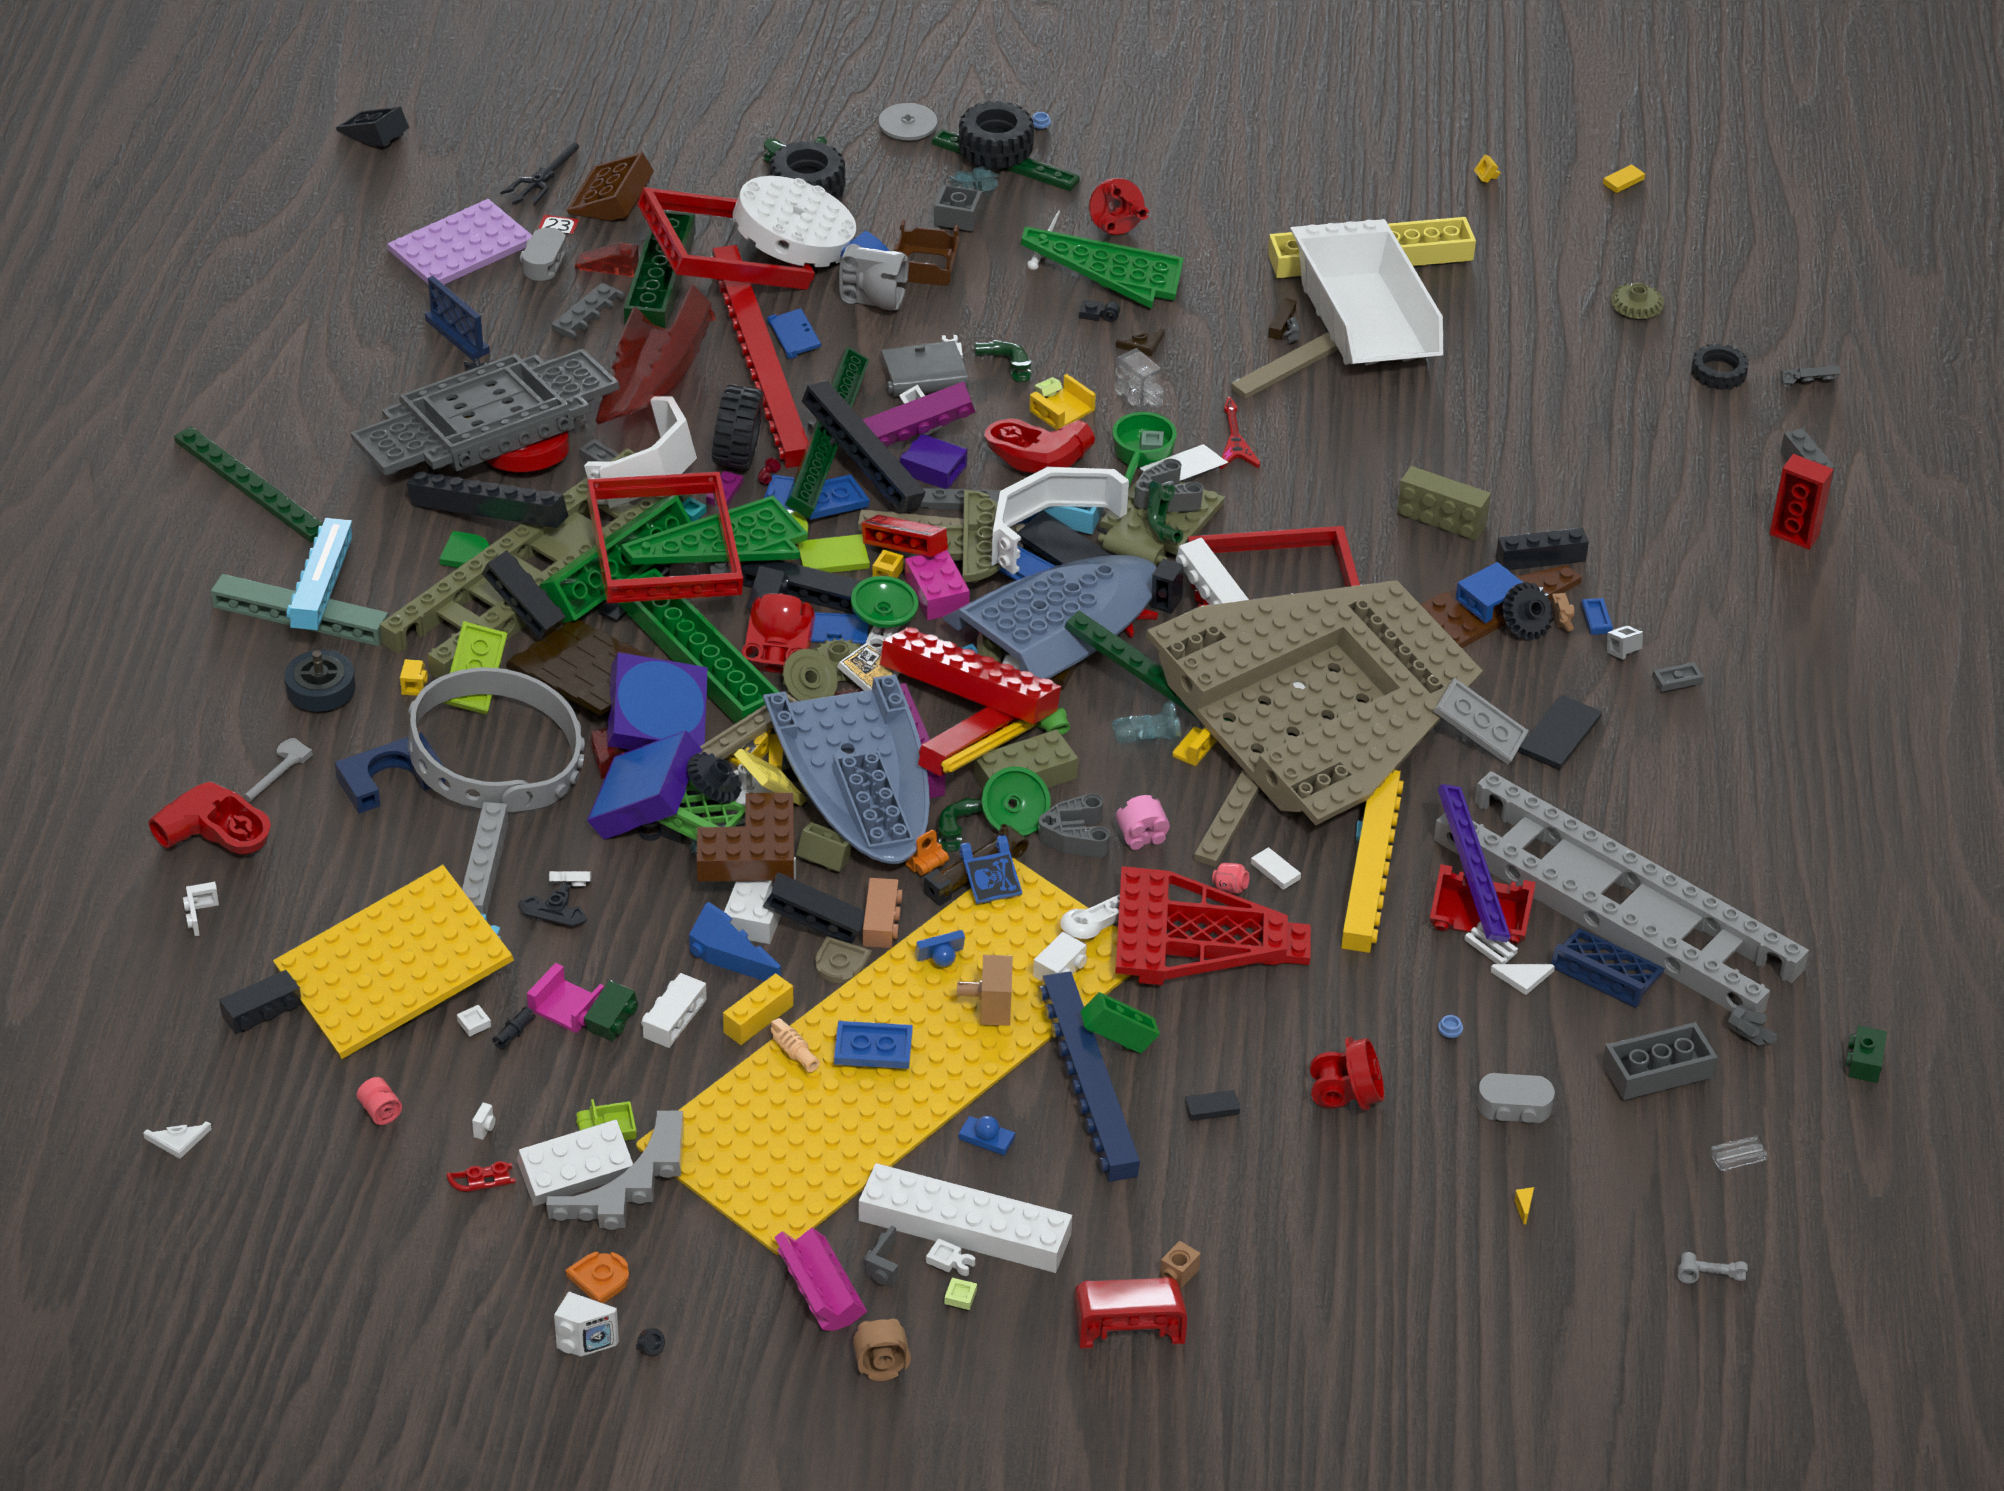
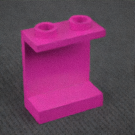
[527,963,604,1033]

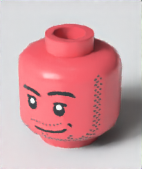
[1212,862,1249,895]

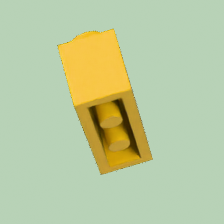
[723,973,793,1045]

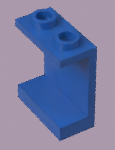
[1456,562,1524,623]

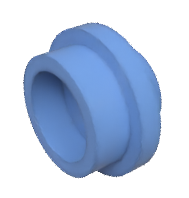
[1032,112,1051,129]
[1438,1015,1463,1038]

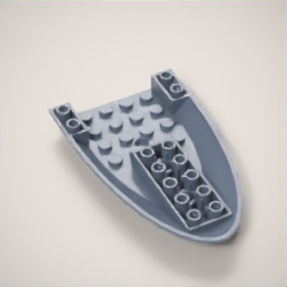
[943,555,1156,679]
[763,674,930,864]

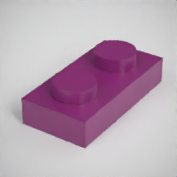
[706,471,743,507]

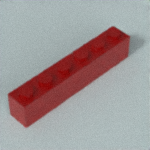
[918,706,1019,776]

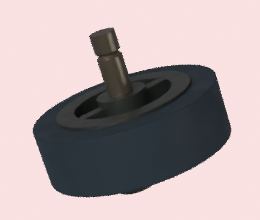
[284,650,356,712]

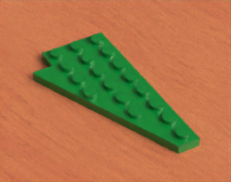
[1021,226,1184,308]
[621,495,808,565]

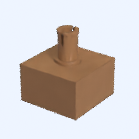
[957,955,1013,1026]

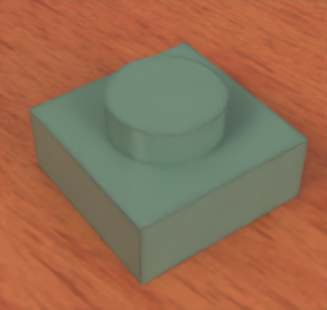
[1141,431,1164,450]

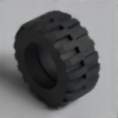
[959,101,1034,169]
[769,141,845,200]
[712,384,764,470]

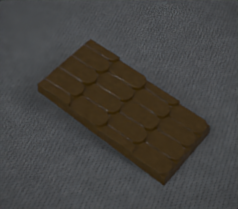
[506,619,657,715]

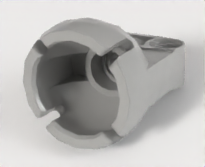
[839,244,909,310]

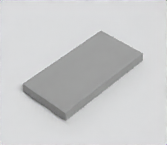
[1433,677,1528,765]

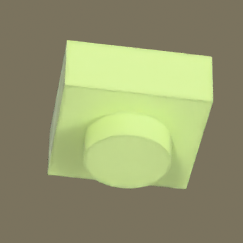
[1034,377,1063,397]
[944,1278,977,1310]

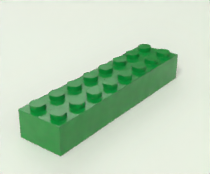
[539,495,691,623]

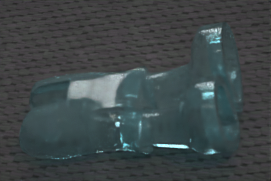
[1112,701,1181,743]

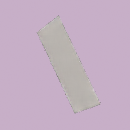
[1140,444,1228,481]

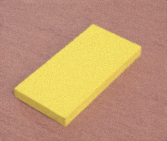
[734,749,807,806]

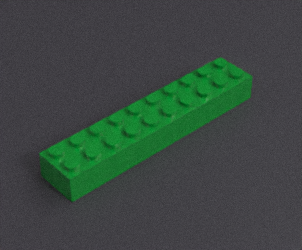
[618,568,779,724]

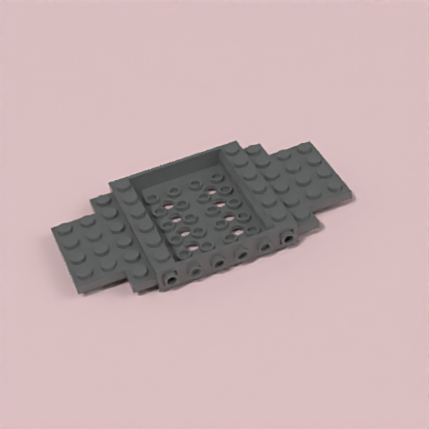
[350,349,620,475]

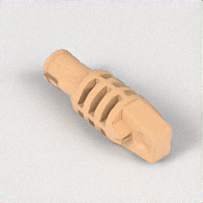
[771,1018,820,1072]

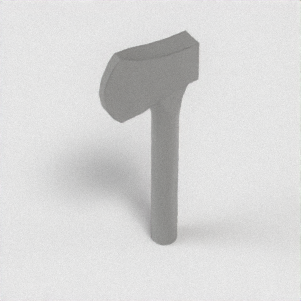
[244,738,313,802]

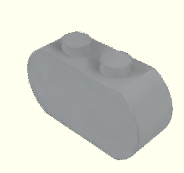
[520,228,567,281]
[1477,1073,1555,1123]

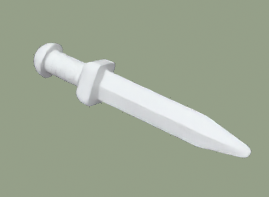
[1027,211,1060,270]

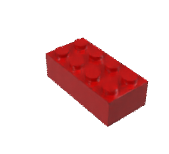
[1769,454,1834,550]

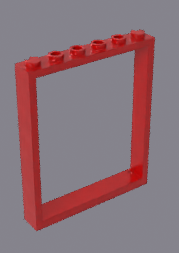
[637,187,814,290]
[587,472,743,603]
[1187,526,1360,607]

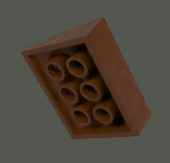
[567,152,654,221]

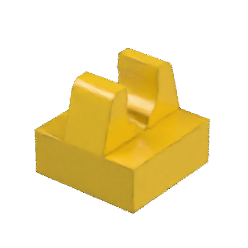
[1474,154,1501,183]

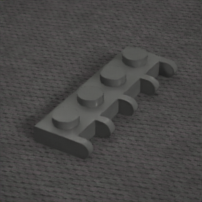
[551,283,625,340]

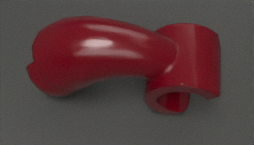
[758,458,781,484]

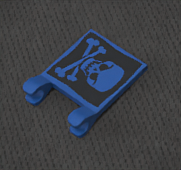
[959,835,1022,904]

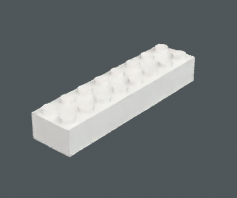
[859,1163,1072,1273]

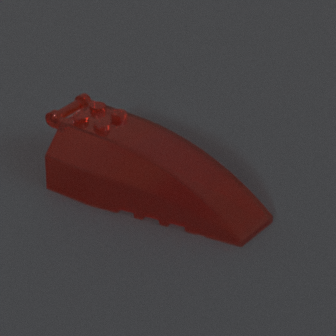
[595,284,716,424]

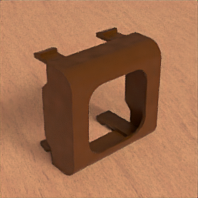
[893,219,960,286]

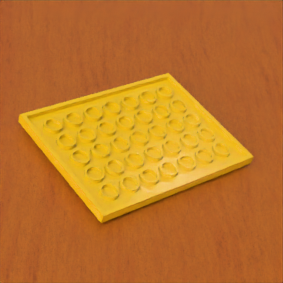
[273,865,514,1059]

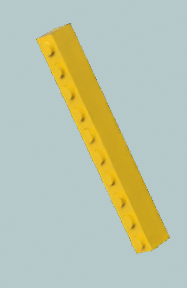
[1341,770,1404,953]

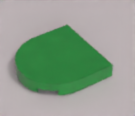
[439,531,489,568]

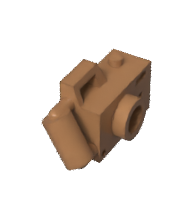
[1551,593,1574,632]

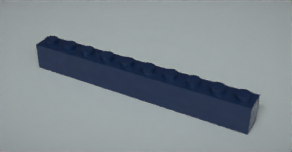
[1038,971,1140,1182]

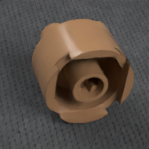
[853,1319,911,1381]

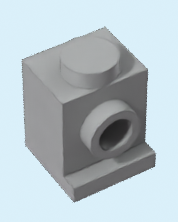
[1607,626,1643,659]

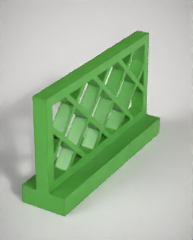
[657,779,745,841]

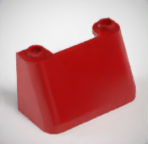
[1430,864,1536,945]
[1074,1277,1187,1349]

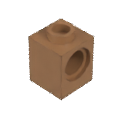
[1160,1241,1201,1289]

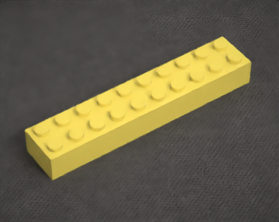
[1268,217,1476,278]

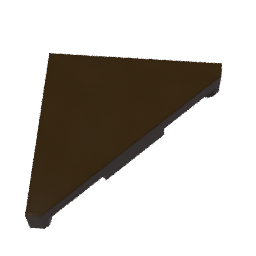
[1115,328,1165,356]

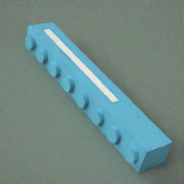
[287,518,352,630]

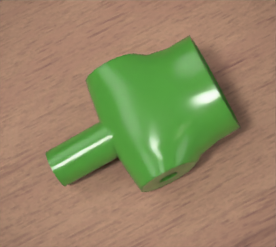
[1037,708,1070,735]

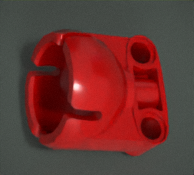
[742,594,815,674]

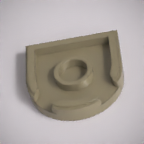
[815,937,872,983]

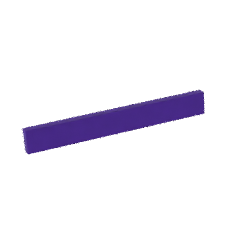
[1437,784,1511,942]

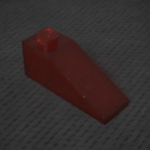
[575,242,639,277]

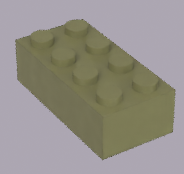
[1397,466,1491,541]
[973,729,1078,801]

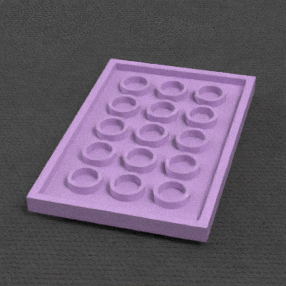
[387,199,532,284]

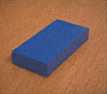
[1581,598,1613,635]

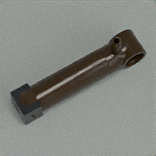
[923,824,1029,906]

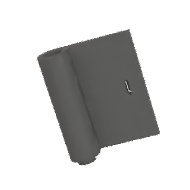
[881,341,968,397]

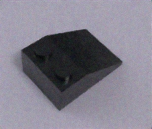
[336,106,409,147]

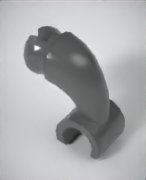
[1283,317,1300,344]

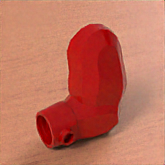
[984,418,1095,473]
[148,782,271,854]

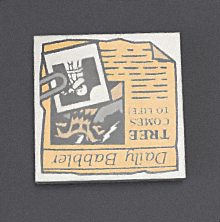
[837,642,900,691]

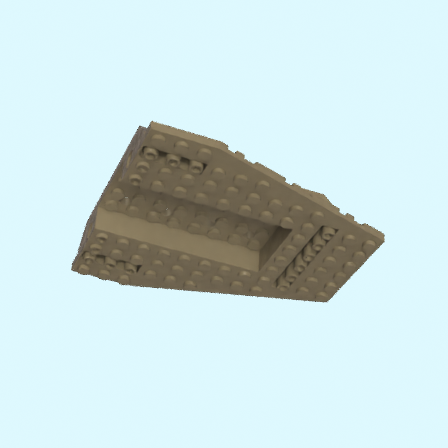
[1146,580,1483,825]

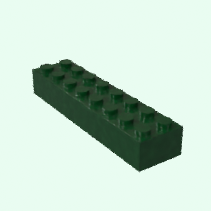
[624,210,696,332]

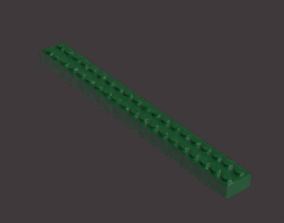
[785,346,870,518]

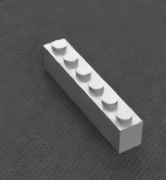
[462,802,509,917]

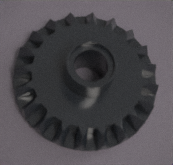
[1503,582,1555,640]
[687,752,742,803]

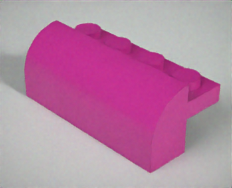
[774,1227,868,1331]

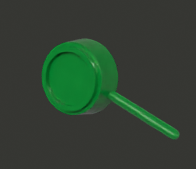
[1113,412,1177,490]

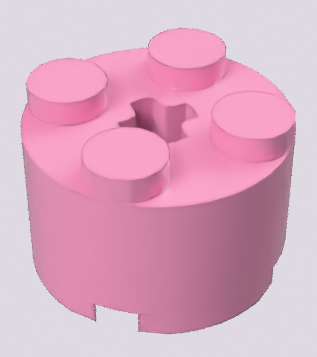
[1116,795,1170,850]

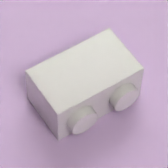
[1033,932,1087,981]

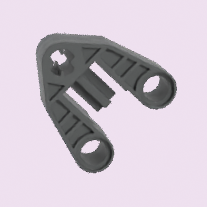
[1134,459,1204,512]
[1038,793,1110,858]

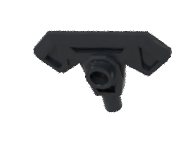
[518,882,587,927]

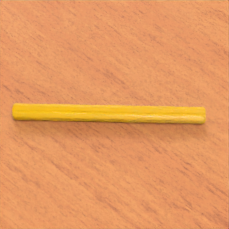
[941,719,1037,773]

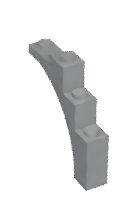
[546,1111,684,1230]

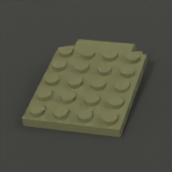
[1098,480,1225,566]

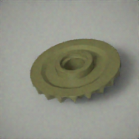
[1610,282,1664,319]
[812,638,860,681]
[781,649,837,701]

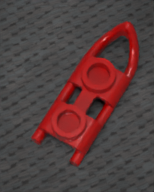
[447,1161,516,1192]

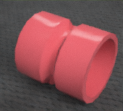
[356,1077,402,1125]

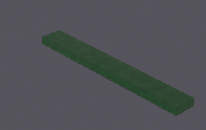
[932,129,1080,192]

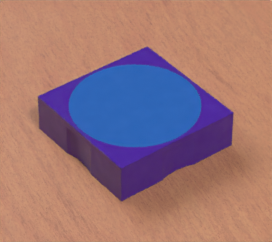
[607,652,708,750]

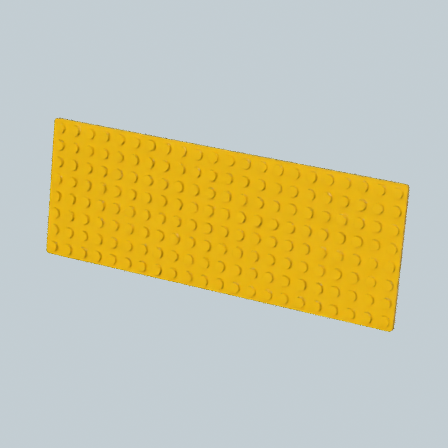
[636,858,1131,1255]

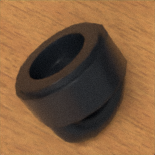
[636,1328,665,1355]

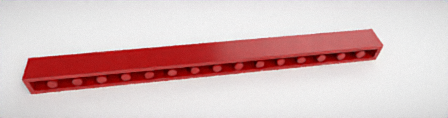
[711,245,808,468]

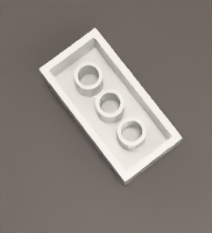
[724,857,796,944]
[517,1119,633,1206]

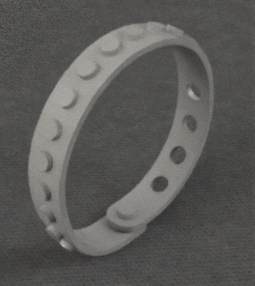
[408,668,584,812]

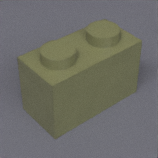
[796,822,852,872]

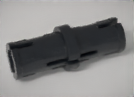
[492,1007,536,1050]

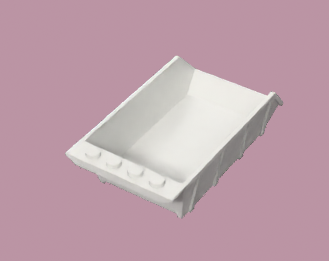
[1290,219,1443,365]

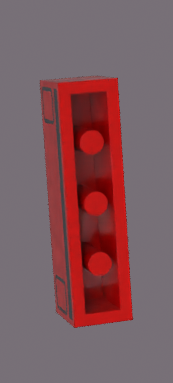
[861,515,948,557]

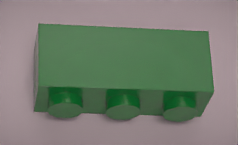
[1080,992,1160,1054]

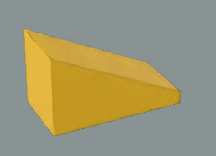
[1514,1187,1534,1225]

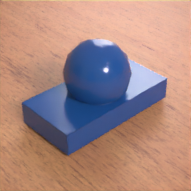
[915,930,965,967]
[959,1116,1015,1156]

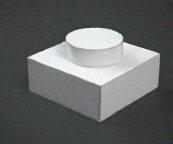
[457,1005,491,1037]
[472,1103,496,1140]

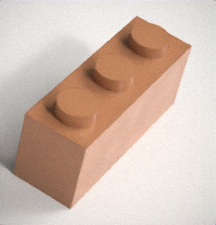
[863,878,903,948]

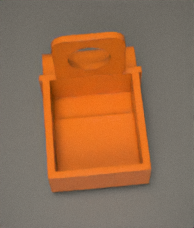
[904,830,949,876]

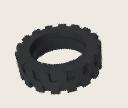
[1691,343,1749,390]

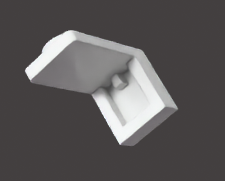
[183,882,219,936]

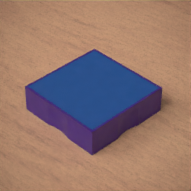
[587,730,702,840]

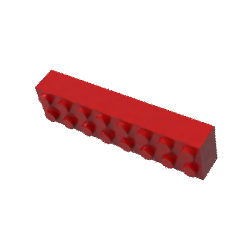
[880,627,1061,724]

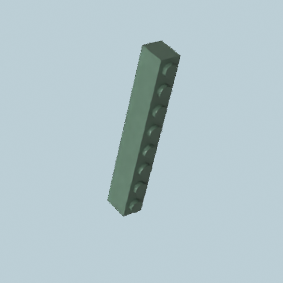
[211,574,389,646]

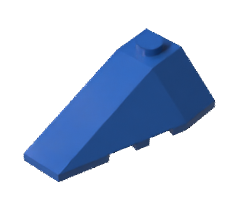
[689,902,781,981]

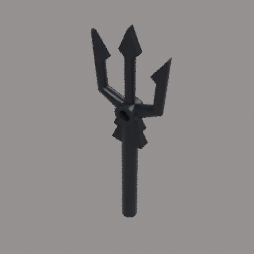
[500,142,579,206]

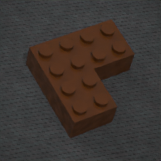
[697,793,794,882]

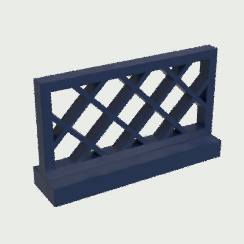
[425,276,490,361]
[1551,928,1665,1008]

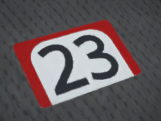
[538,215,579,234]

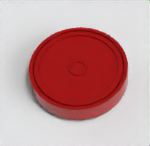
[486,431,570,472]

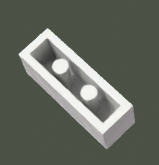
[641,973,707,1048]

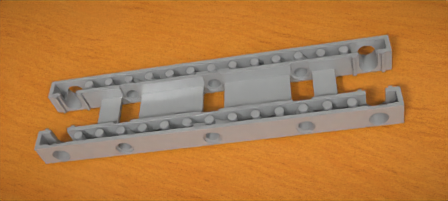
[1434,771,1809,1013]

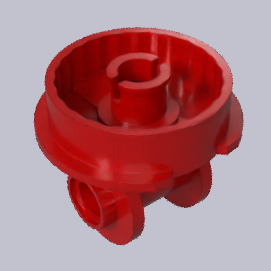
[1310,1037,1385,1111]

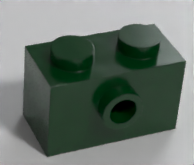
[584,980,638,1042]
[1845,1025,1887,1083]

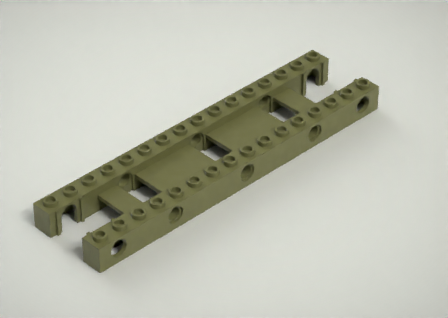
[379,448,692,678]

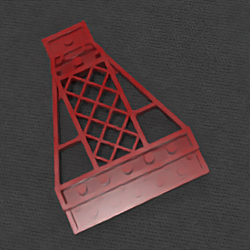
[1115,866,1311,985]

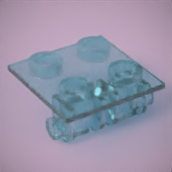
[949,167,999,192]

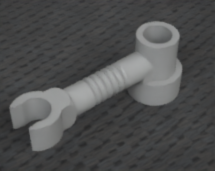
[1678,1252,1748,1284]

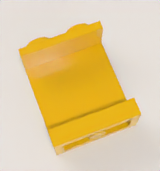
[1029,374,1096,431]

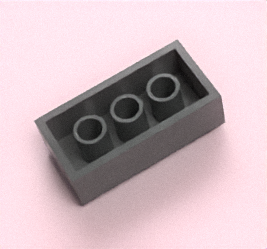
[1602,1022,1718,1100]

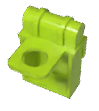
[576,1099,636,1141]

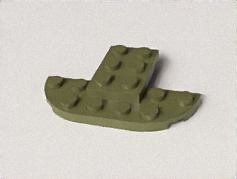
[933,490,1002,583]

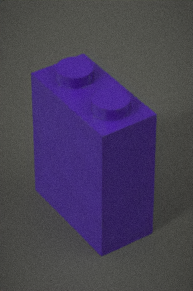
[900,434,967,489]

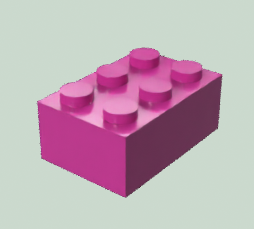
[905,550,970,621]

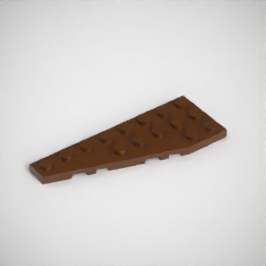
[1420,565,1582,648]

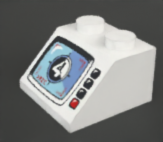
[554,1292,619,1357]

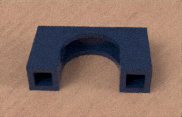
[335,732,445,814]

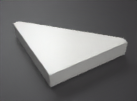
[1491,964,1555,995]
[143,1122,211,1159]

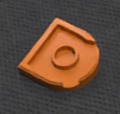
[566,1252,629,1303]

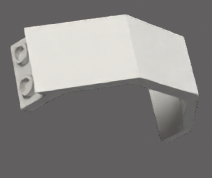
[584,396,697,508]
[992,467,1129,574]

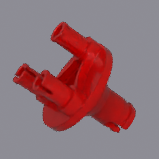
[1089,178,1149,235]

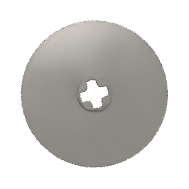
[879,103,937,140]

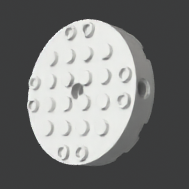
[733,176,856,267]

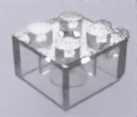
[1115,348,1164,412]

